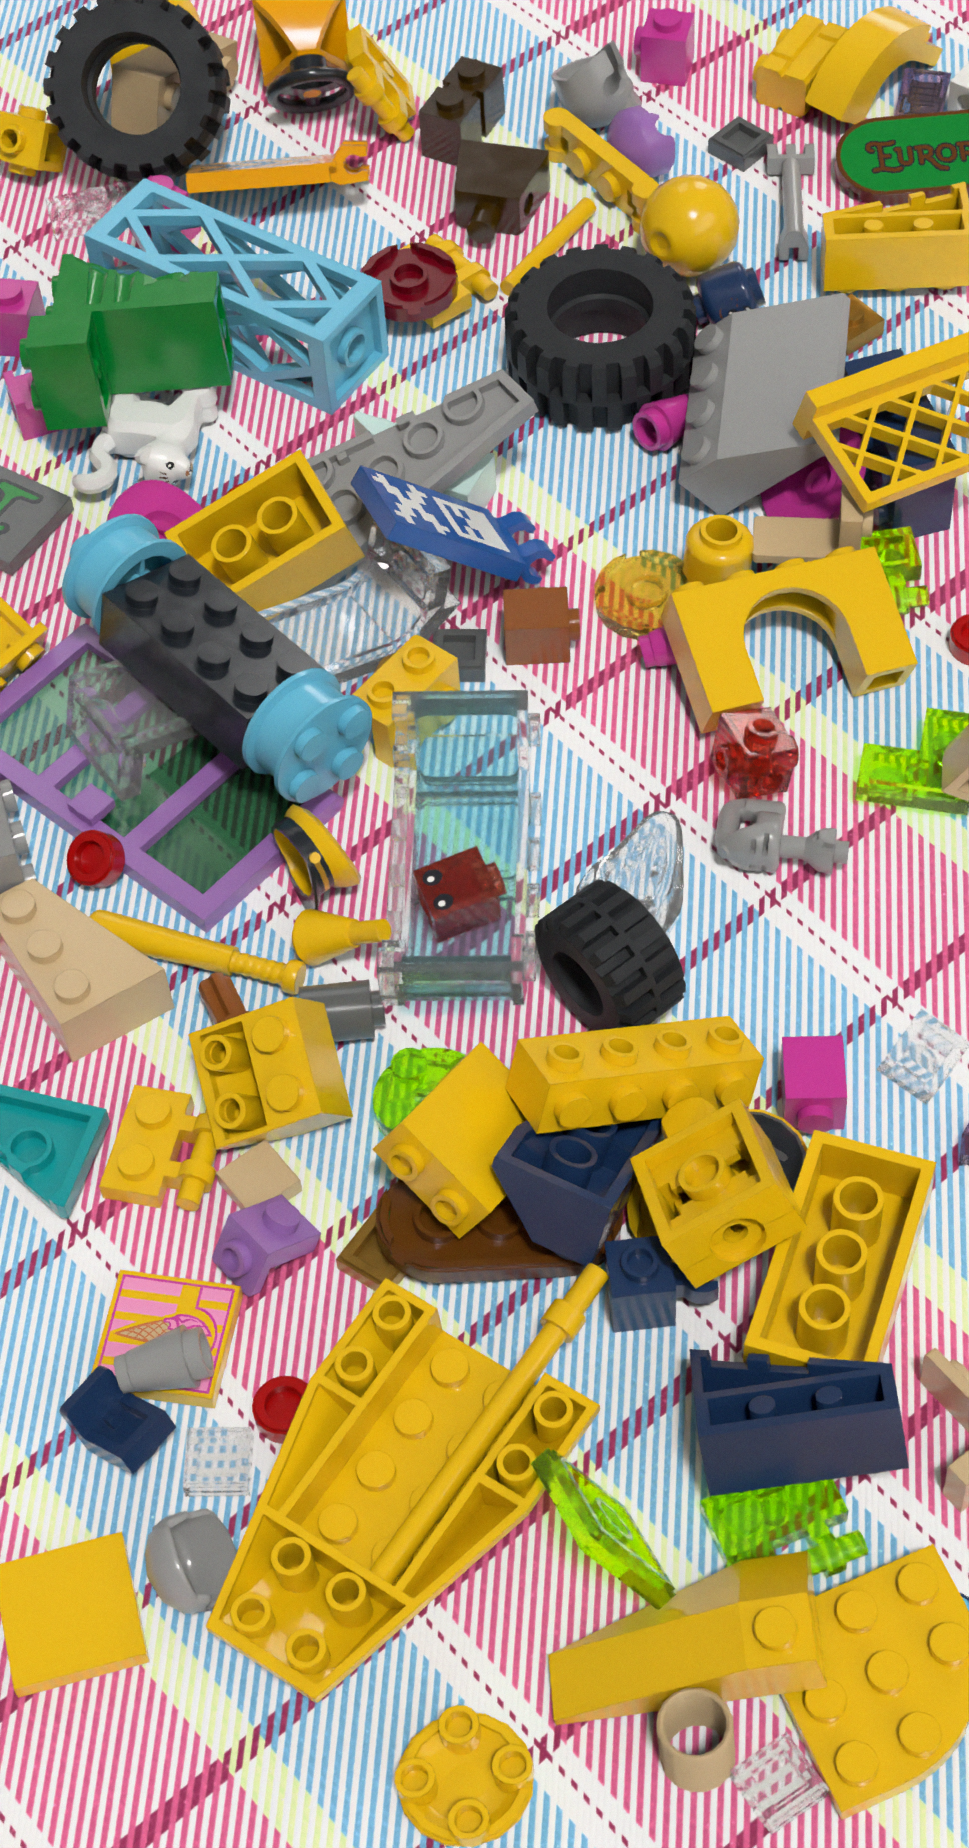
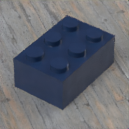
[844,348,956,544]

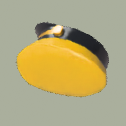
[271,804,361,910]

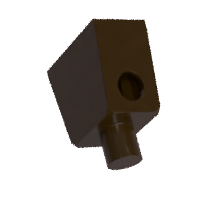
[454,139,550,244]

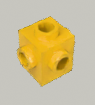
[0,105,67,177]

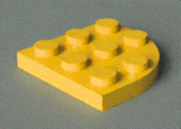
[780,1544,969,1821]

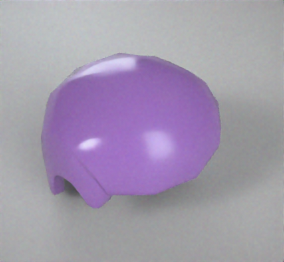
[607,105,675,178]

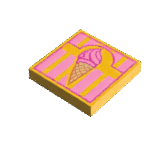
[91,1270,243,1409]

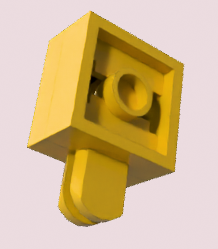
[630,1097,808,1288]

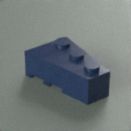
[689,1349,909,1496]

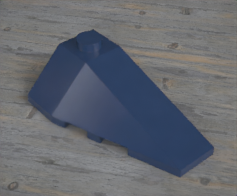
[492,1118,663,1266]

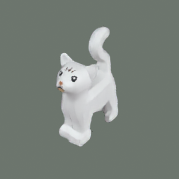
[72,387,218,494]

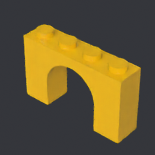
[661,546,918,734]

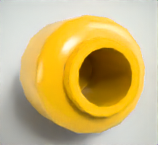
[683,515,754,585]

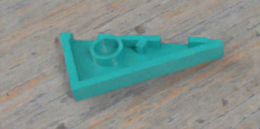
[0,1084,110,1219]

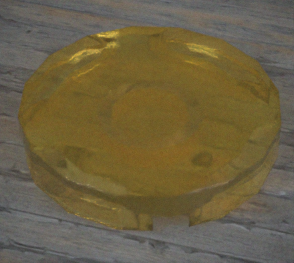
[594,550,689,641]

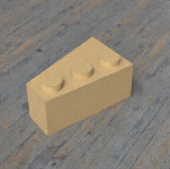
[111,31,239,135]
[0,878,175,1063]

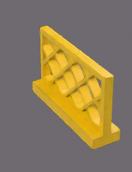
[792,332,969,513]

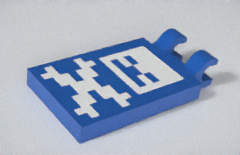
[350,465,556,584]

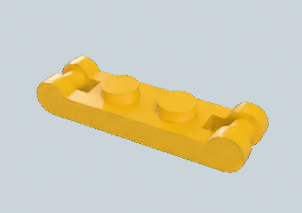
[543,107,659,234]

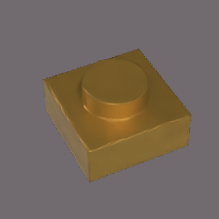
[846,293,885,356]

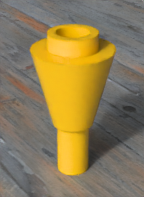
[292,909,391,966]

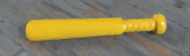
[89,910,306,995]

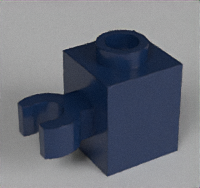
[604,1236,719,1333]

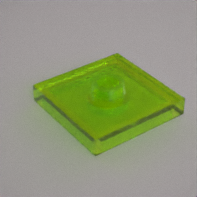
[531,1448,676,1610]

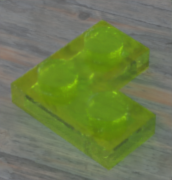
[855,708,969,815]

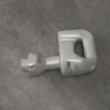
[715,798,849,874]

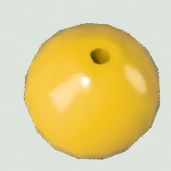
[639,174,740,278]

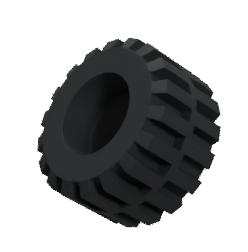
[534,879,686,1031]

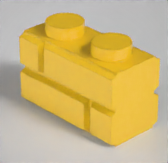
[753,13,848,118]

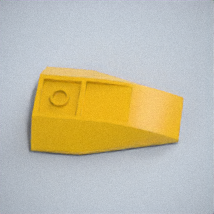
[205,1278,601,1704]

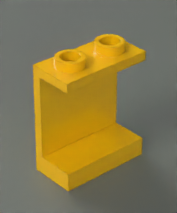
[372,1041,527,1239]

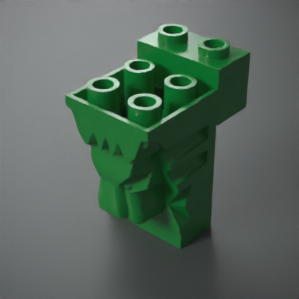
[19,254,235,431]

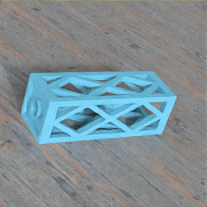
[84,178,389,415]

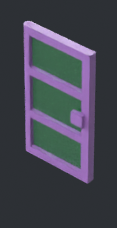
[0,624,344,933]

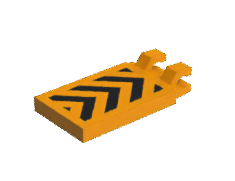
[185,140,370,194]

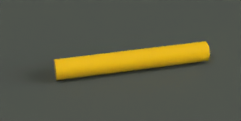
[500,197,596,296]

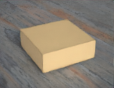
[216,1139,303,1210]

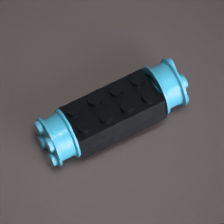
[62,514,372,803]

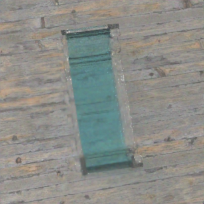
[377,690,542,1006]

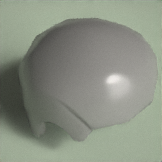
[145,1508,237,1614]

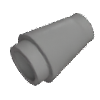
[114,1324,214,1394]

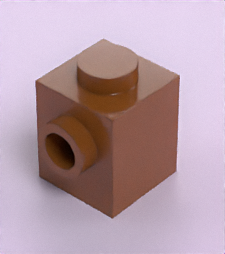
[503,587,580,666]

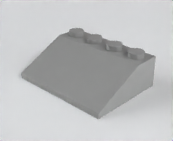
[678,293,850,515]

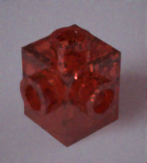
[710,707,799,799]

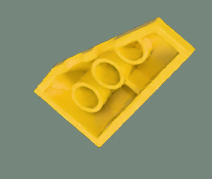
[548,1551,827,1725]

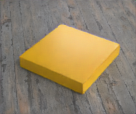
[0,1531,150,1698]

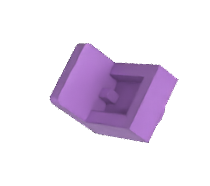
[212,1195,321,1297]

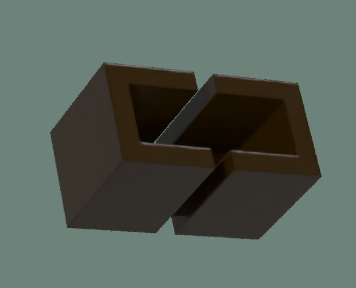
[418,56,505,166]

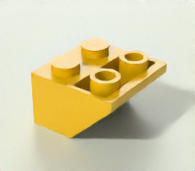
[188,997,353,1150]

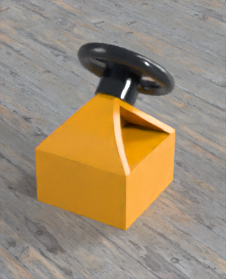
[252,0,354,114]

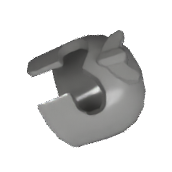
[551,40,642,129]

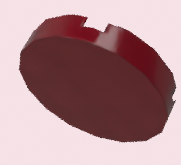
[361,243,458,322]

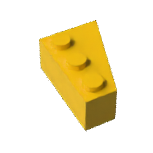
[820,182,969,293]

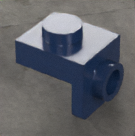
[59,1366,176,1475]

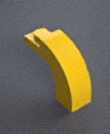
[804,6,943,124]

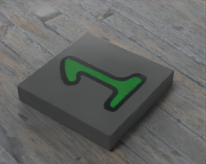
[0,465,74,576]

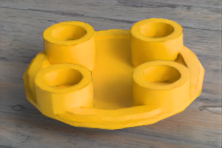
[394,1705,534,1847]

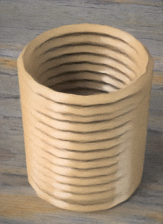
[657,1688,735,1792]

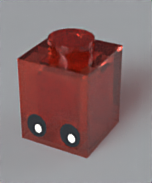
[412,846,507,943]

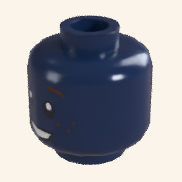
[694,261,766,325]

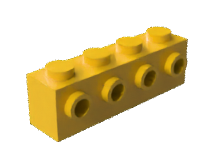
[505,1016,764,1134]

